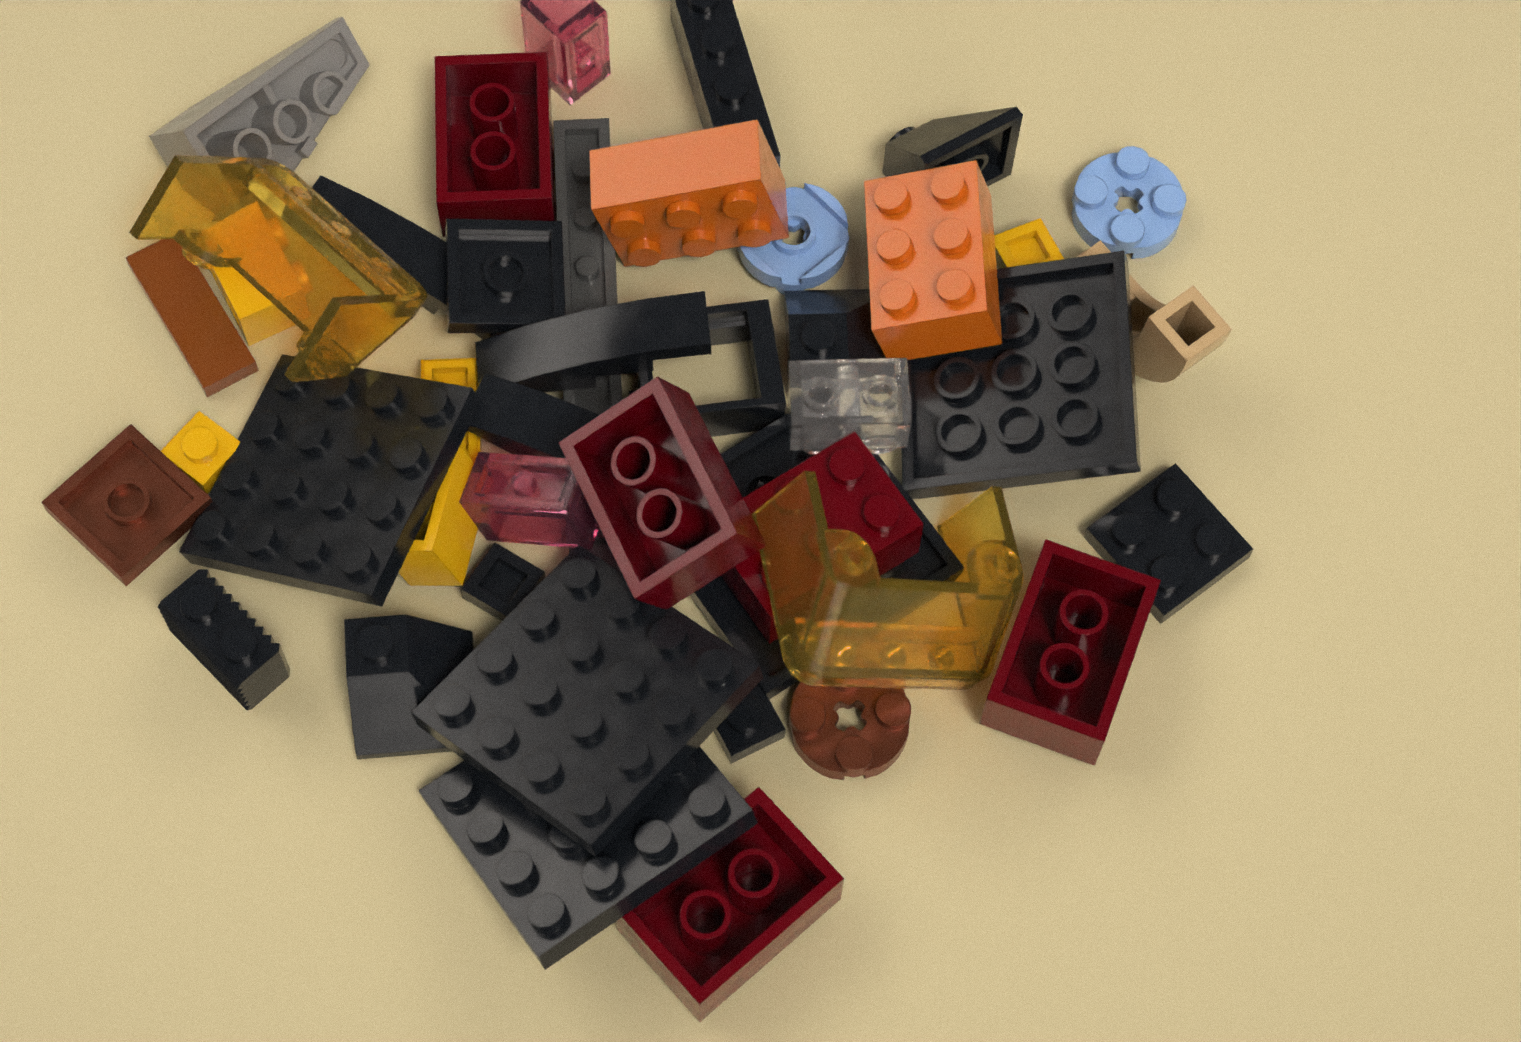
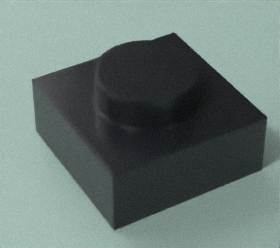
[461,542,545,621]
[714,685,786,764]

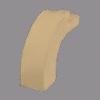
[1077,240,1232,383]

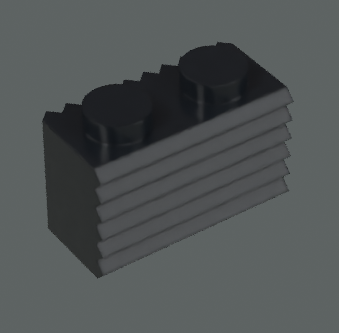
[158,569,290,711]

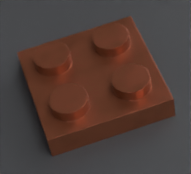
[42,424,213,586]

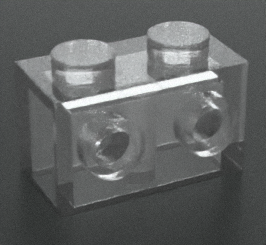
[787,358,911,455]

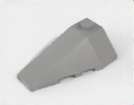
[149,17,370,217]

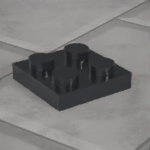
[445,219,566,334]
[1084,463,1253,624]

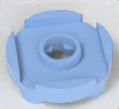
[1072,146,1187,259]
[737,182,849,295]

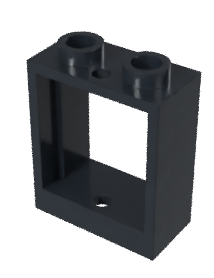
[628,299,786,437]

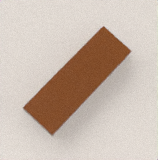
[126,232,259,397]

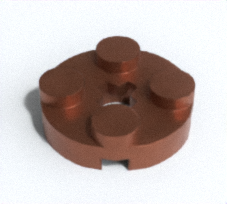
[789,654,912,780]

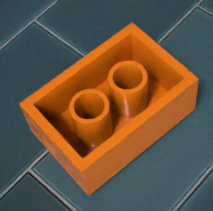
[589,120,789,267]
[864,160,1002,363]

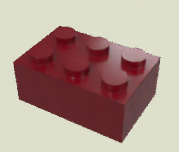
[435,52,555,237]
[558,376,767,609]
[721,431,924,644]
[979,539,1161,766]
[616,787,844,1022]

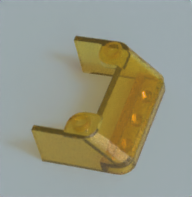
[129,155,428,382]
[752,471,1024,690]

